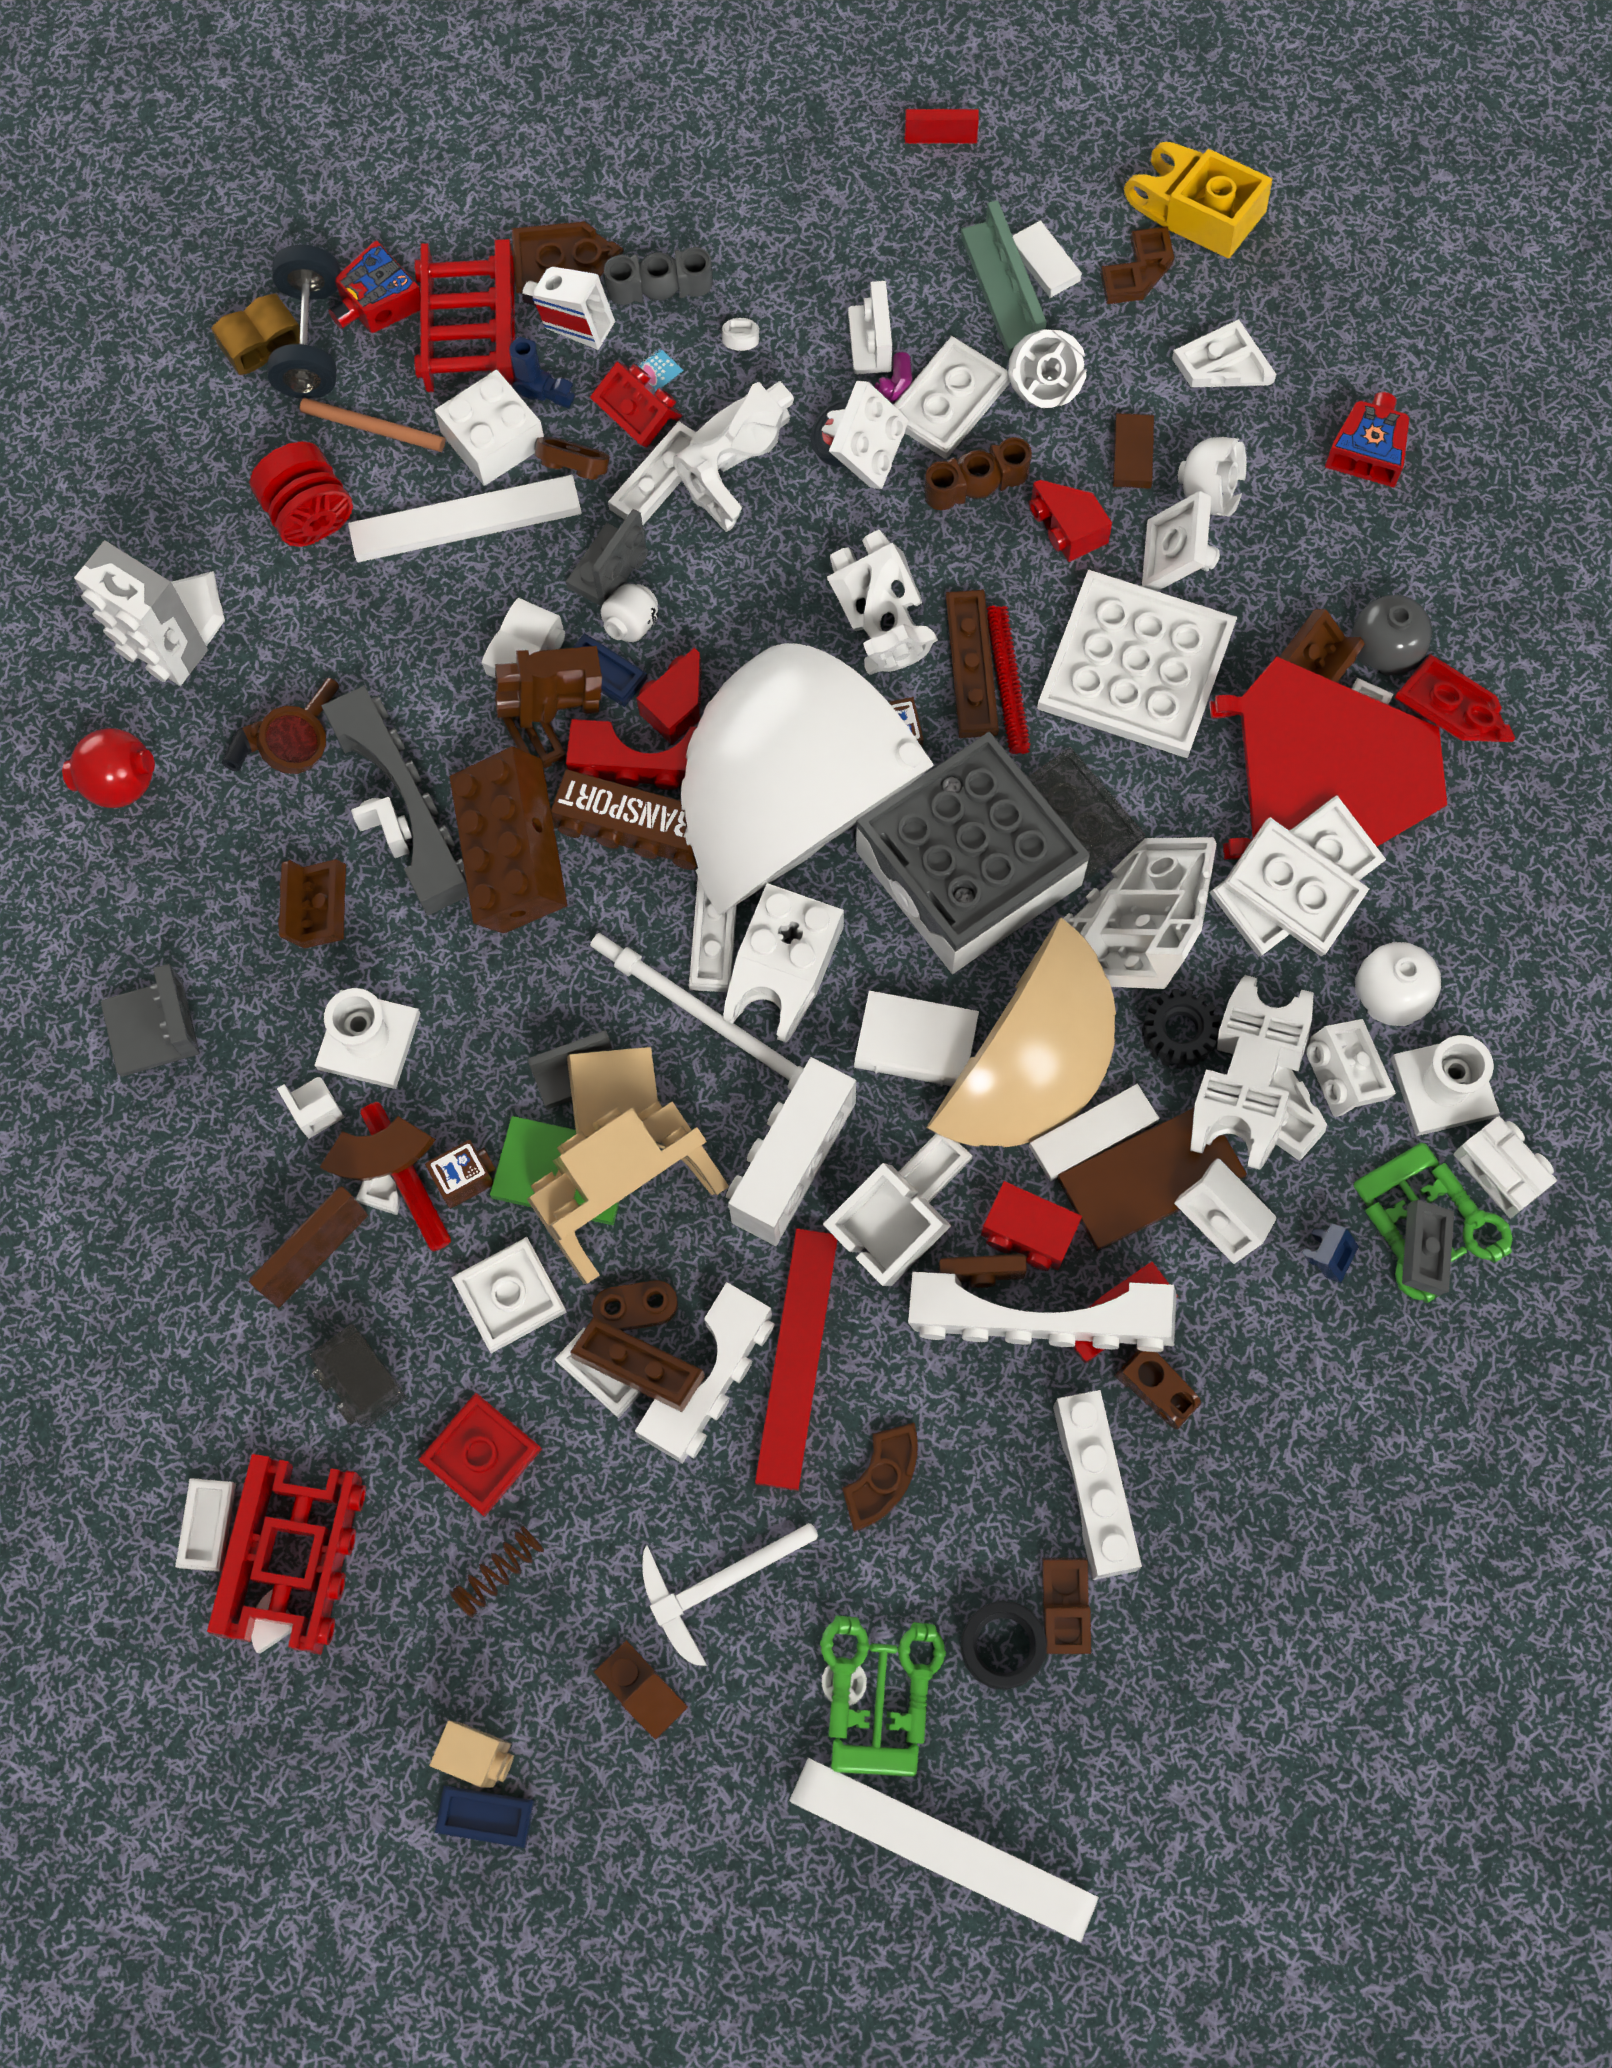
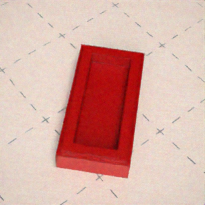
[905,109,979,143]

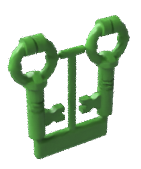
[1354,1143,1513,1303]
[820,1615,946,1777]

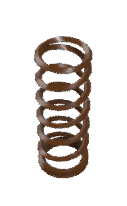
[450,1526,544,1618]

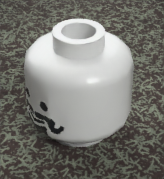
[601,584,659,642]

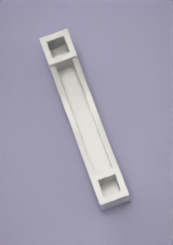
[908,1272,1177,1352]

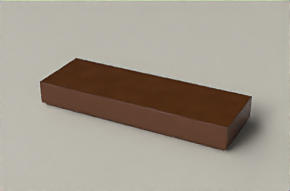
[570,1317,705,1412]

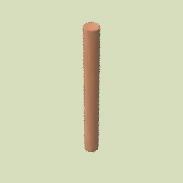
[300,398,446,452]

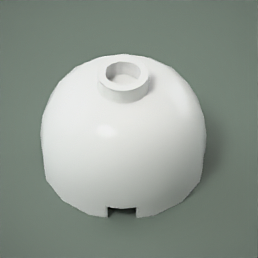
[1008,329,1086,408]
[1178,437,1246,516]
[1355,942,1441,1026]

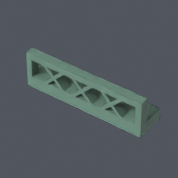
[961,200,1047,357]

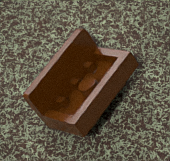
[1279,609,1365,682]
[278,859,346,948]

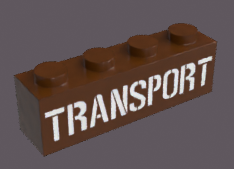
[551,769,698,870]

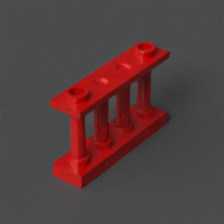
[414,239,515,392]

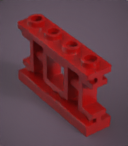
[207,1454,366,1655]

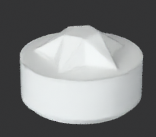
[722,318,759,351]

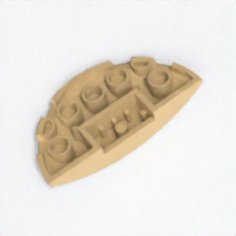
[926,917,1116,1147]

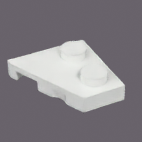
[1172,320,1276,387]
[1271,1066,1327,1161]

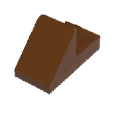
[594,1640,689,1740]

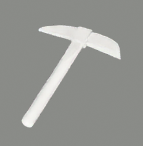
[643,1523,818,1666]

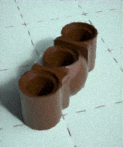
[924,437,1032,510]

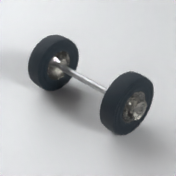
[267,244,341,398]

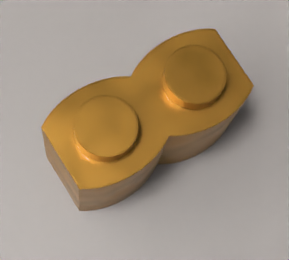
[211,293,300,375]

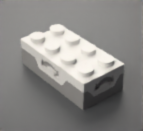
[74,540,208,686]

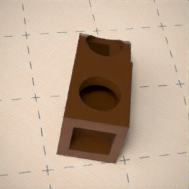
[1114,1350,1201,1429]

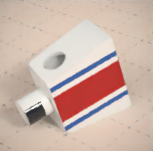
[522,267,615,350]

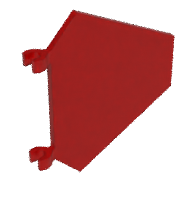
[1210,657,1447,860]

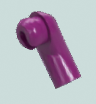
[875,352,912,402]

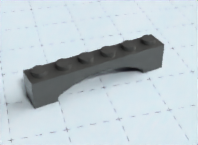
[321,685,469,916]

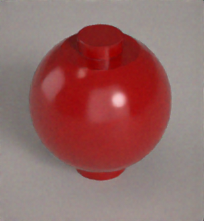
[62,728,155,808]

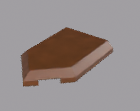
[511,221,624,293]

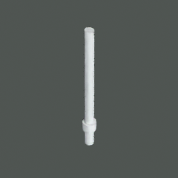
[590,933,798,1081]

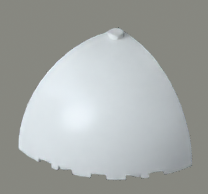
[681,643,934,916]

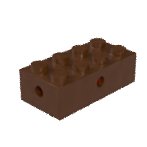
[449,746,568,933]

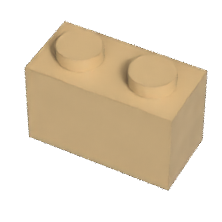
[429,1720,514,1788]

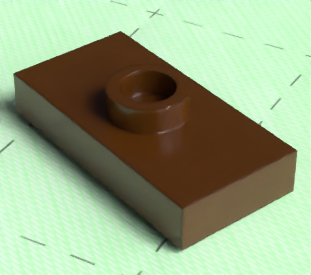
[938,1254,1027,1288]

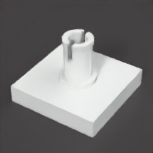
[1142,491,1220,591]

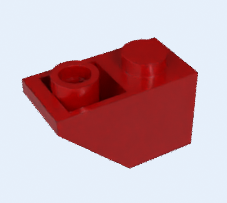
[1029,480,1112,562]
[637,648,702,745]

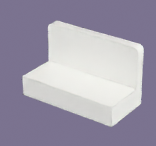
[1174,1159,1276,1264]

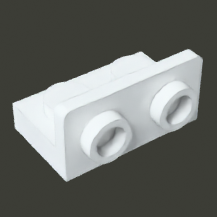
[848,281,892,374]
[1305,1019,1396,1117]

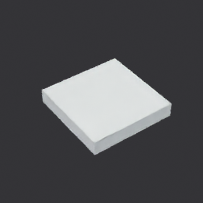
[451,1237,567,1353]

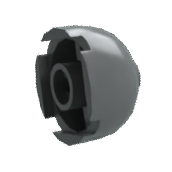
[1350,595,1433,676]

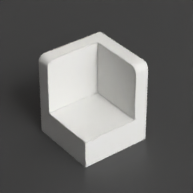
[277,1077,345,1139]

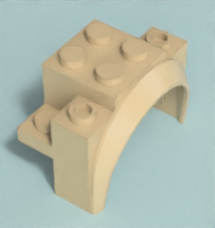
[527,1101,729,1284]

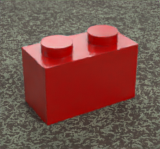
[981,1181,1082,1271]

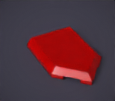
[1395,654,1515,742]

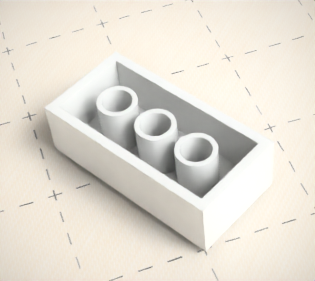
[726,1057,856,1246]

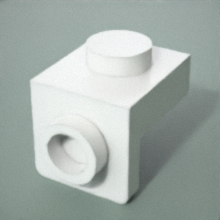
[351,797,413,858]

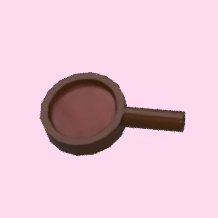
[256,678,339,774]

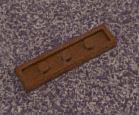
[945,590,999,738]

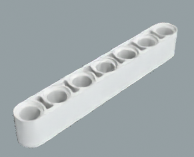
[789,1758,1099,1942]

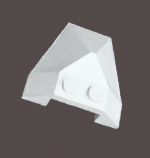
[1063,837,1217,989]

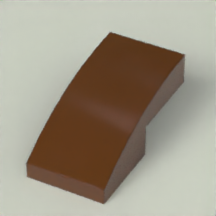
[1042,1557,1091,1654]

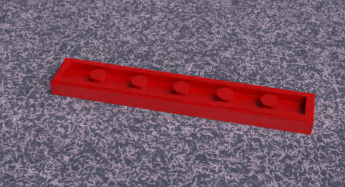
[755,1228,838,1491]

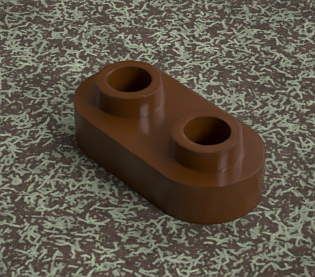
[534,437,610,479]
[592,1280,678,1331]

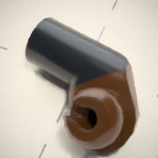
[222,721,273,771]

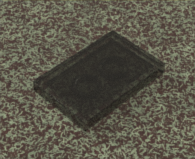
[1027,747,1146,884]

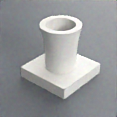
[315,988,421,1089]
[1391,1035,1500,1136]

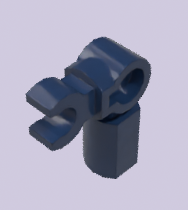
[509,336,575,409]

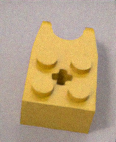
[1124,142,1273,259]

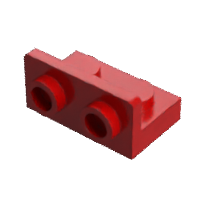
[590,361,682,448]

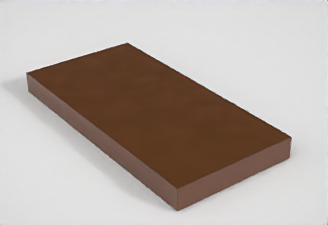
[1057,1107,1247,1252]

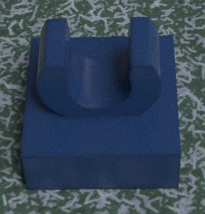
[1302,1223,1359,1283]

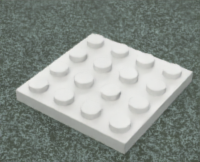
[1037,570,1237,758]

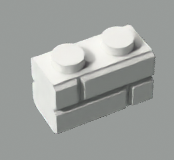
[1453,1116,1558,1219]

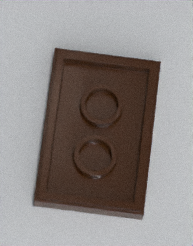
[248,1186,368,1308]

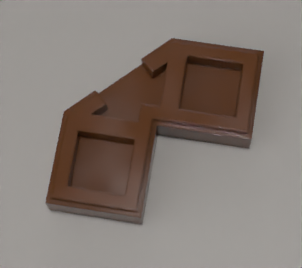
[1100,226,1174,304]

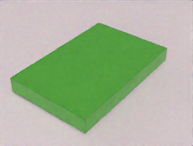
[490,1116,620,1226]

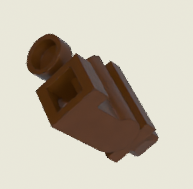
[495,646,602,728]

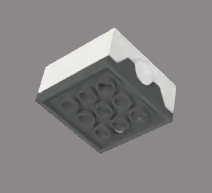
[856,731,1090,974]

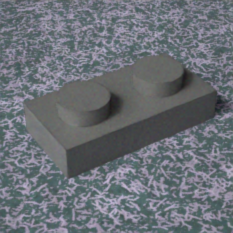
[1402,1199,1454,1296]

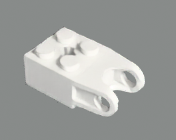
[723,883,844,1043]

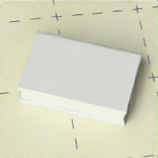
[854,991,979,1086]

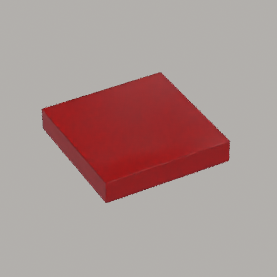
[418,1392,542,1517]

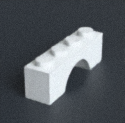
[635,1282,775,1464]
[1053,1390,1142,1580]

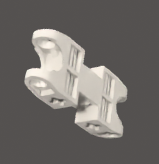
[1190,975,1314,1169]

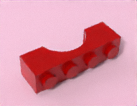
[566,719,697,790]

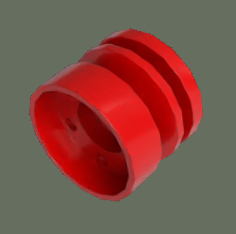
[249,441,353,547]

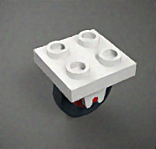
[810,381,909,489]

